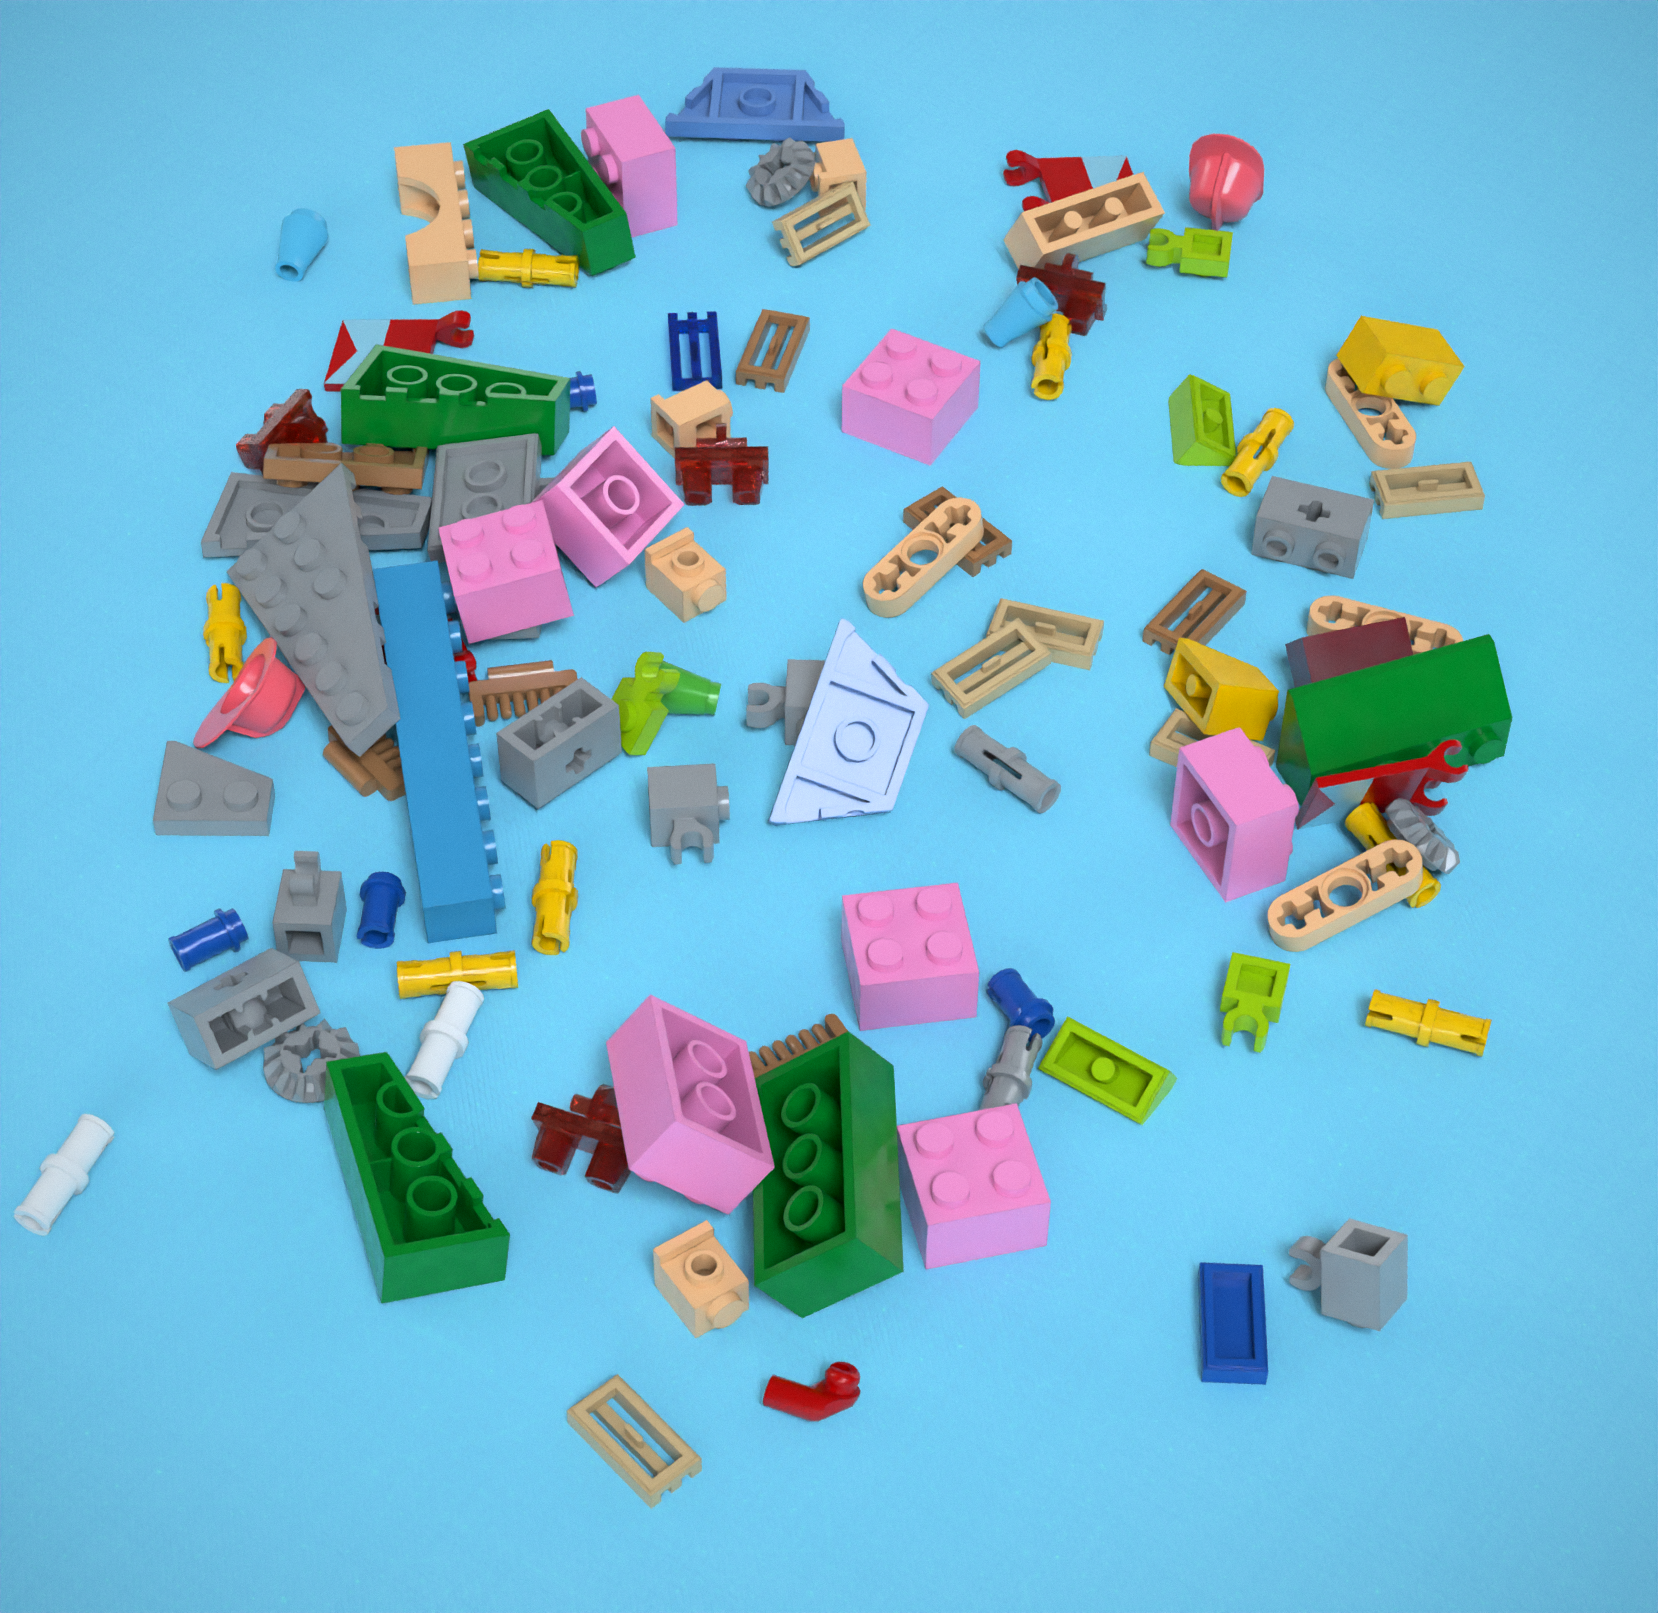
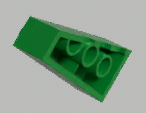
[463,109,636,276]
[341,344,571,456]
[324,1052,510,1304]

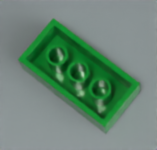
[753,1031,904,1318]

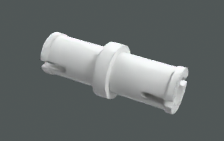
[405,981,484,1099]
[14,1114,115,1236]

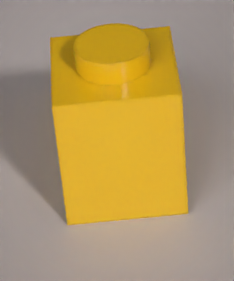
[1164,638,1279,741]

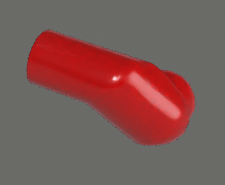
[763,1362,861,1422]

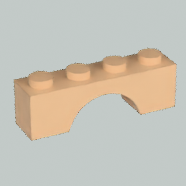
[394,142,479,305]

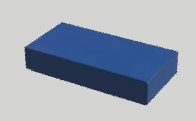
[1198,1262,1268,1385]

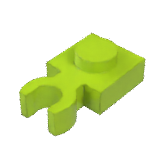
[1146,227,1233,278]
[611,652,680,755]
[1220,952,1291,1053]

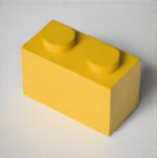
[1336,316,1465,406]

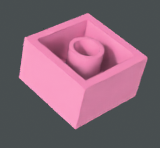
[581,95,678,238]
[842,328,981,466]
[531,426,685,588]
[438,500,574,644]
[1170,727,1299,902]
[841,883,979,1031]
[897,1103,1051,1269]

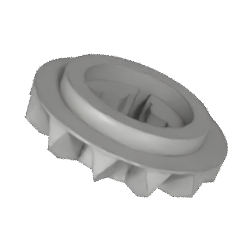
[746,138,815,206]
[1385,798,1460,874]
[263,1018,360,1103]

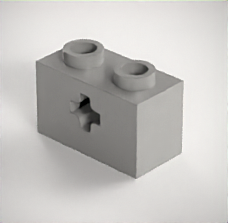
[1251,476,1374,579]
[496,677,622,809]
[167,948,320,1070]

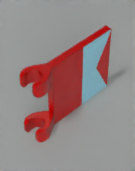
[1003,150,1134,212]
[324,310,474,391]
[1295,740,1469,830]

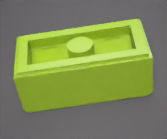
[1168,374,1236,466]
[1038,1016,1178,1126]

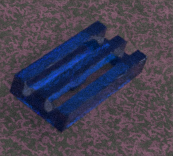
[667,311,722,391]

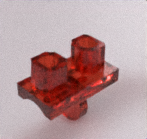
[1016,253,1107,336]
[236,389,328,475]
[675,423,769,506]
[531,1084,631,1194]

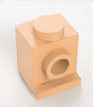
[809,138,866,217]
[650,380,733,464]
[644,527,726,623]
[653,1220,749,1339]

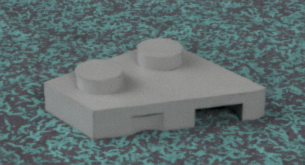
[153,741,275,836]

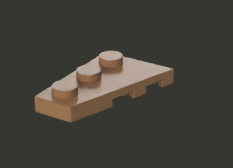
[263,443,429,495]

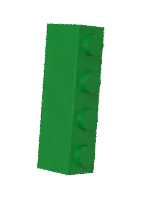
[1276,634,1512,806]

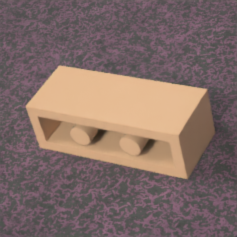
[1003,172,1165,281]

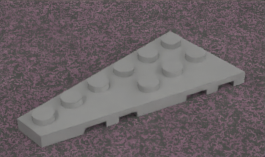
[226,462,401,757]

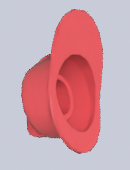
[1189,133,1265,231]
[193,637,305,749]

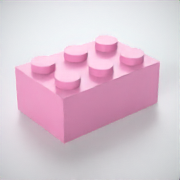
[606,994,775,1215]

